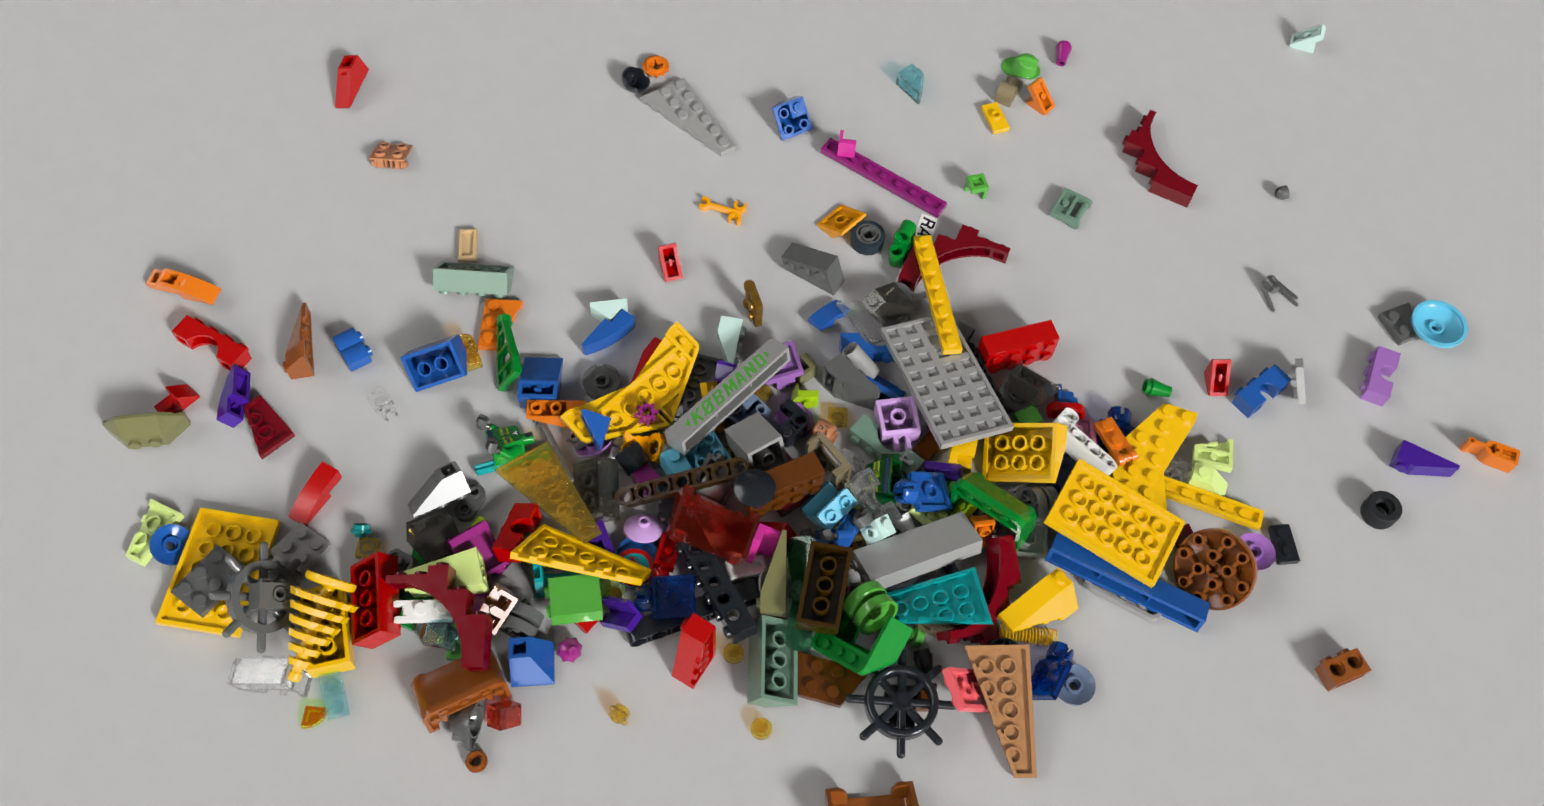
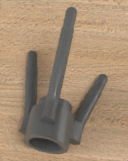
[1260,275,1299,312]

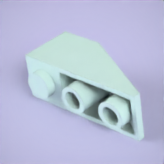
[718,316,746,366]

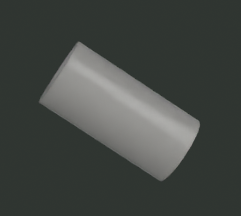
[842,342,880,379]

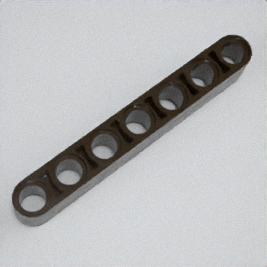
[615,457,753,508]

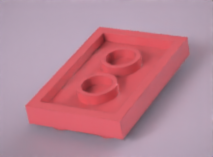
[942,667,989,713]

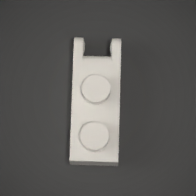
[393,600,453,624]

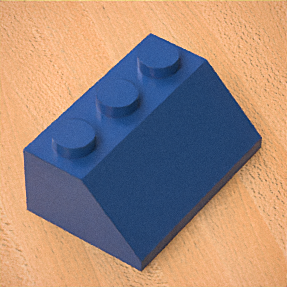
[400,334,467,392]

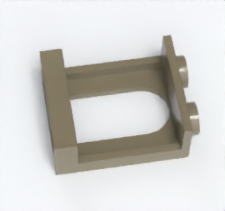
[805,432,852,491]

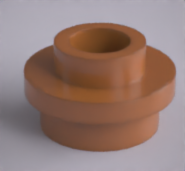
[465,750,488,773]

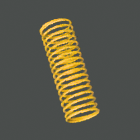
[1000,623,1058,648]

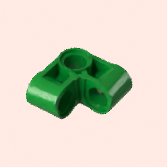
[888,219,917,267]

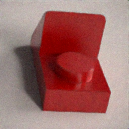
[154,384,200,414]

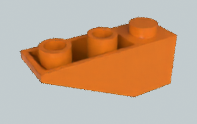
[526,400,586,428]

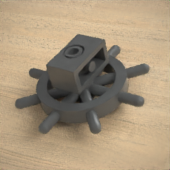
[209,542,301,653]

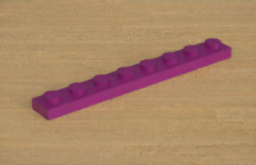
[821,138,947,218]

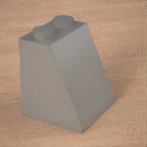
[724,412,788,471]

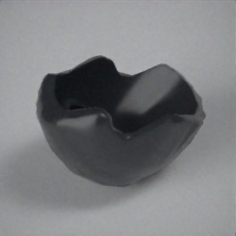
[622,66,650,93]

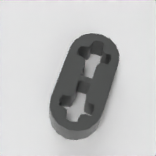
[852,505,874,530]

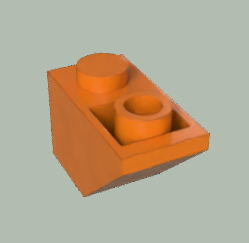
[967,515,996,548]

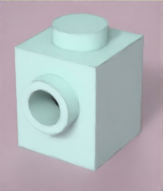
[860,514,896,545]

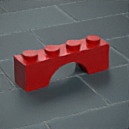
[171,315,252,371]

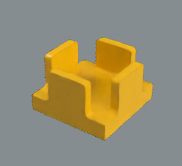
[947,440,978,475]

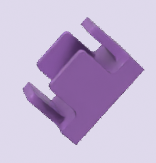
[765,341,804,390]

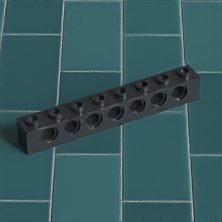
[657,495,757,645]

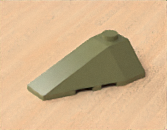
[756,530,787,620]

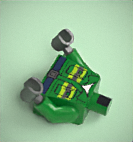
[476,414,535,466]

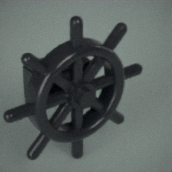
[845,648,956,759]

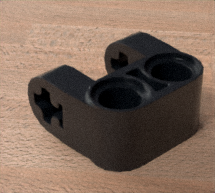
[765,398,809,448]

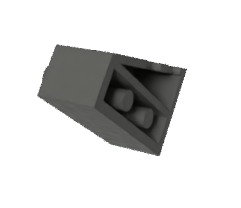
[781,242,845,296]

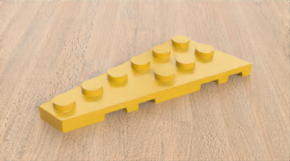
[510,524,651,586]

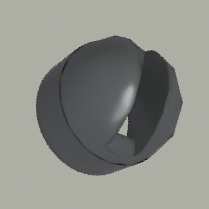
[1275,185,1290,200]

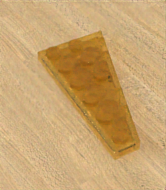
[495,441,602,544]

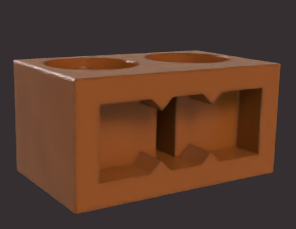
[1314,648,1371,692]

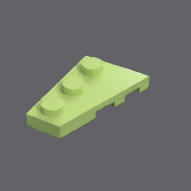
[125,499,184,567]

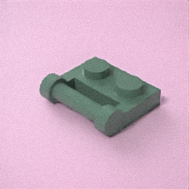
[1050,187,1093,229]

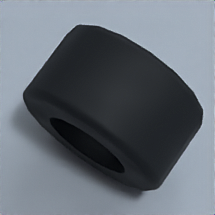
[1360,491,1402,530]

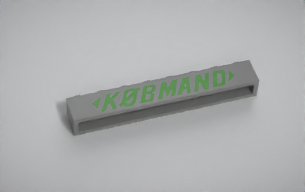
[664,337,791,456]

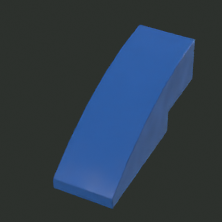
[581,309,635,355]

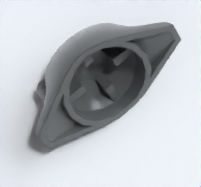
[449,699,486,752]

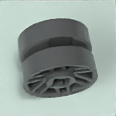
[1019,485,1058,523]
[499,601,544,638]

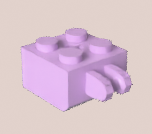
[873,396,921,452]

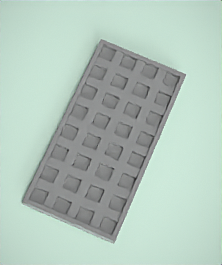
[880,316,1014,449]

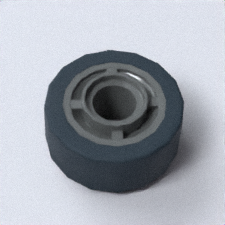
[850,221,885,255]

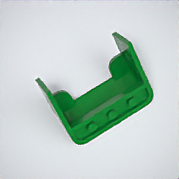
[951,472,1037,552]
[812,594,913,676]

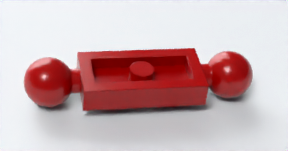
[653,527,678,584]

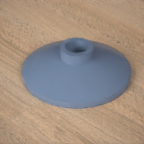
[1053,664,1096,706]

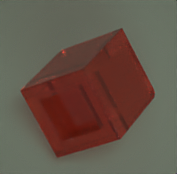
[487,699,522,731]

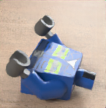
[800,508,860,547]

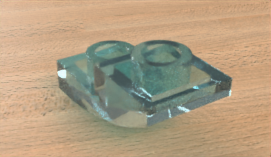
[318,672,350,720]

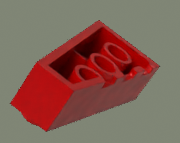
[672,613,716,689]

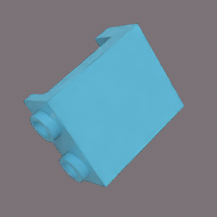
[799,481,858,529]

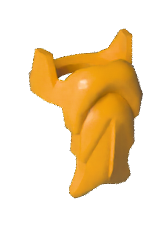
[621,431,666,464]

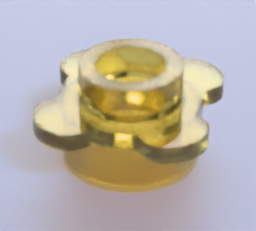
[608,704,630,725]

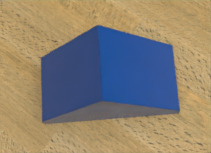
[580,409,611,450]

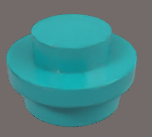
[351,523,372,538]

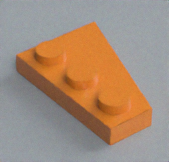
[478,299,524,351]

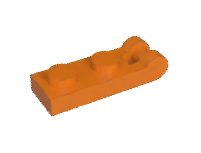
[1094,417,1138,466]

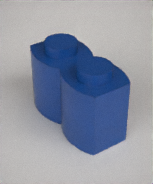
[332,327,373,372]

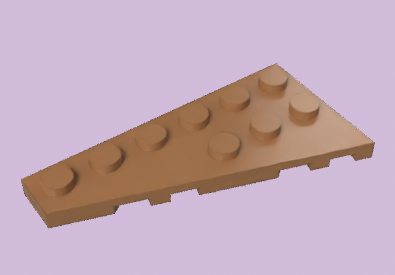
[964,644,1037,778]

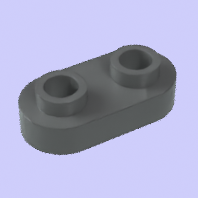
[455,484,486,522]
[388,548,418,572]

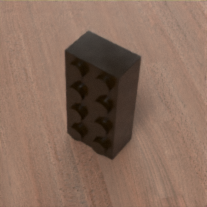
[796,541,853,636]

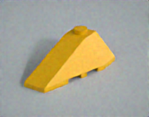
[997,567,1078,632]

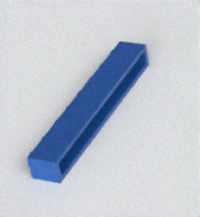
[1045,532,1210,632]

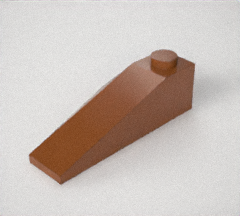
[283,303,314,380]

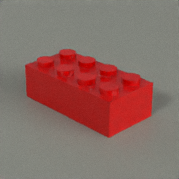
[978,320,1060,374]
[350,551,401,649]

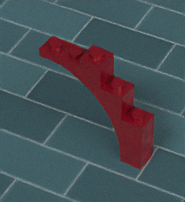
[1122,109,1198,208]
[898,224,1011,293]
[936,535,1022,645]
[385,562,493,671]

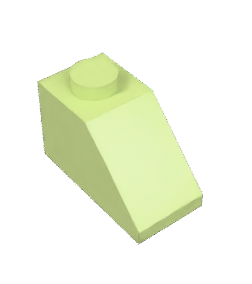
[1186,463,1228,497]

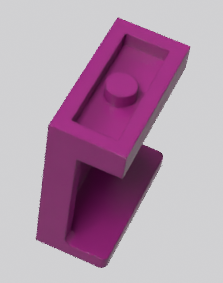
[447,520,510,580]

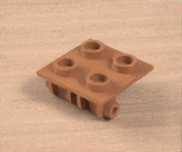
[369,142,413,169]

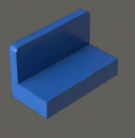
[867,375,905,400]

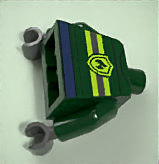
[857,451,914,513]

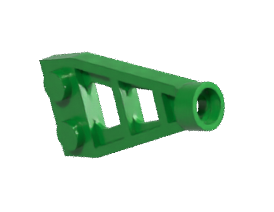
[496,314,522,392]

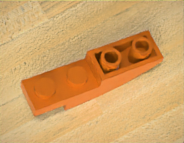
[146,268,221,305]

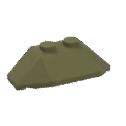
[102,412,191,450]

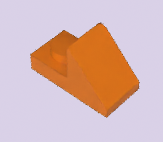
[1025,77,1055,115]

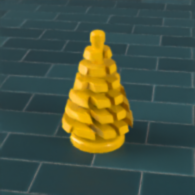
[287,569,359,682]

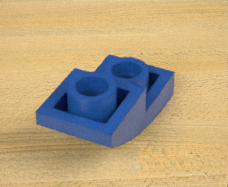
[808,300,849,331]

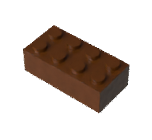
[741,451,825,520]

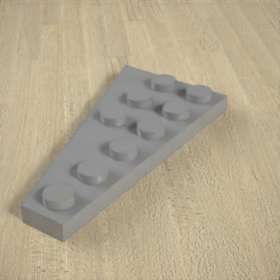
[640,78,736,157]

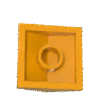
[817,204,866,238]

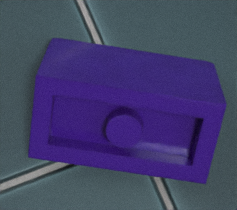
[599,595,643,633]

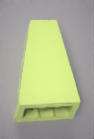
[404,547,490,598]

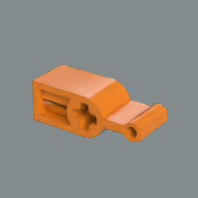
[1460,437,1520,473]

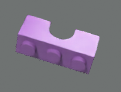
[1359,346,1401,407]

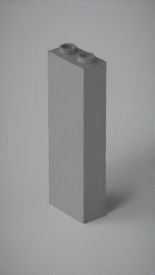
[851,511,983,589]

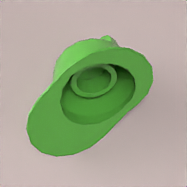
[1001,53,1040,80]

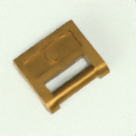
[743,280,763,327]

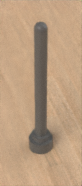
[532,420,575,484]

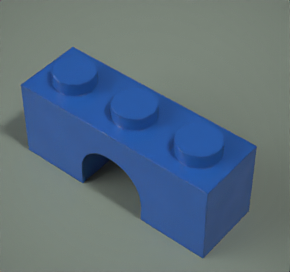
[1231,364,1292,418]

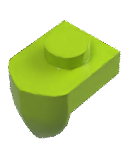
[791,383,819,408]

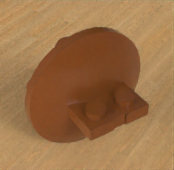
[1173,528,1258,610]

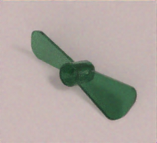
[785,535,815,652]

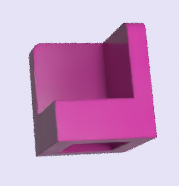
[837,130,856,158]

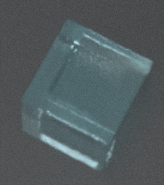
[422,623,459,651]

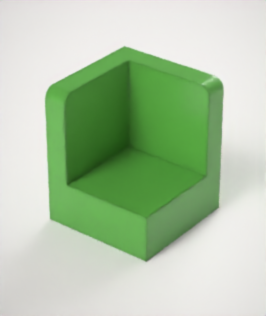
[964,173,989,199]

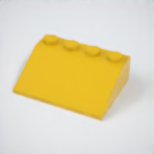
[982,423,1067,483]

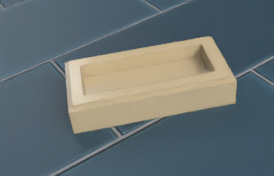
[458,229,478,263]

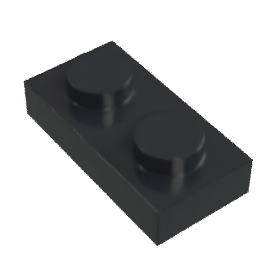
[1267,524,1300,565]

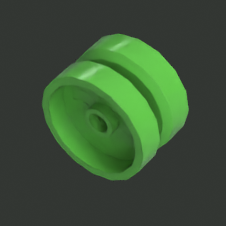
[843,580,898,635]

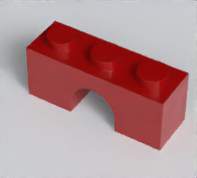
[492,503,543,563]

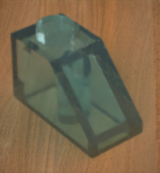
[896,64,924,104]

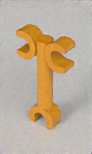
[699,196,747,226]

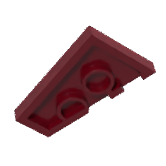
[243,395,295,460]

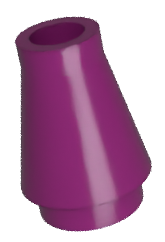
[1055,40,1072,66]

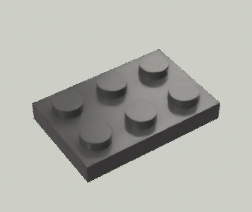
[171,545,244,618]

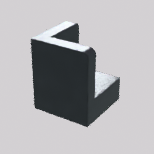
[615,441,651,476]

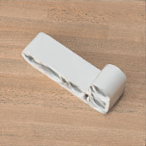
[1052,408,1117,476]

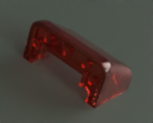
[667,484,761,565]

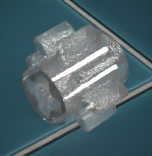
[1165,457,1192,481]

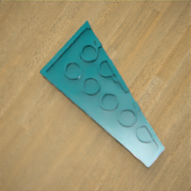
[887,567,993,624]

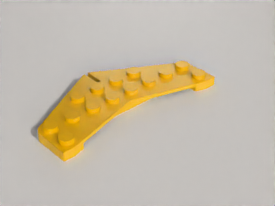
[560,321,699,443]
[1108,404,1198,510]

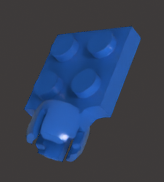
[893,472,953,512]

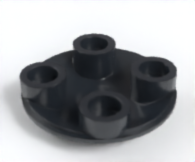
[734,469,776,509]

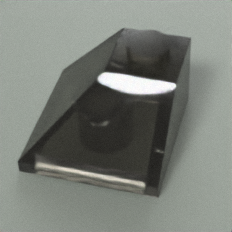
[861,282,917,327]

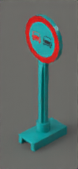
[532,549,654,598]

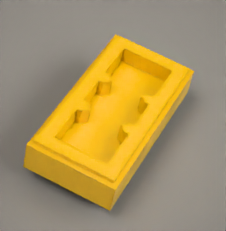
[981,102,1010,134]

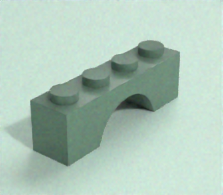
[848,414,925,479]

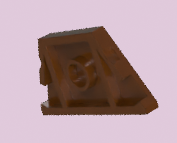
[798,652,868,708]

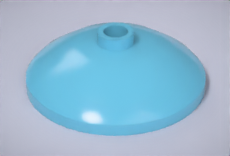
[1411,300,1468,348]

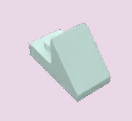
[1290,24,1326,53]

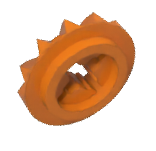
[643,55,669,78]

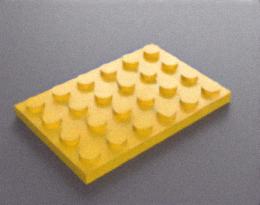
[1043,458,1185,588]
[155,507,281,638]

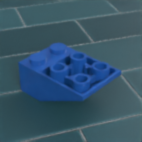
[517,357,563,408]

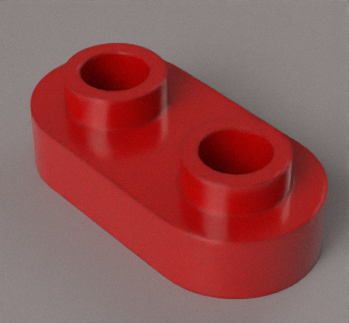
[1046,401,1085,420]

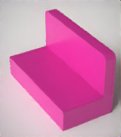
[744,523,781,564]

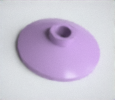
[623,513,664,543]

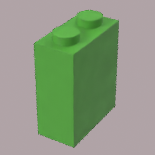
[544,574,603,625]

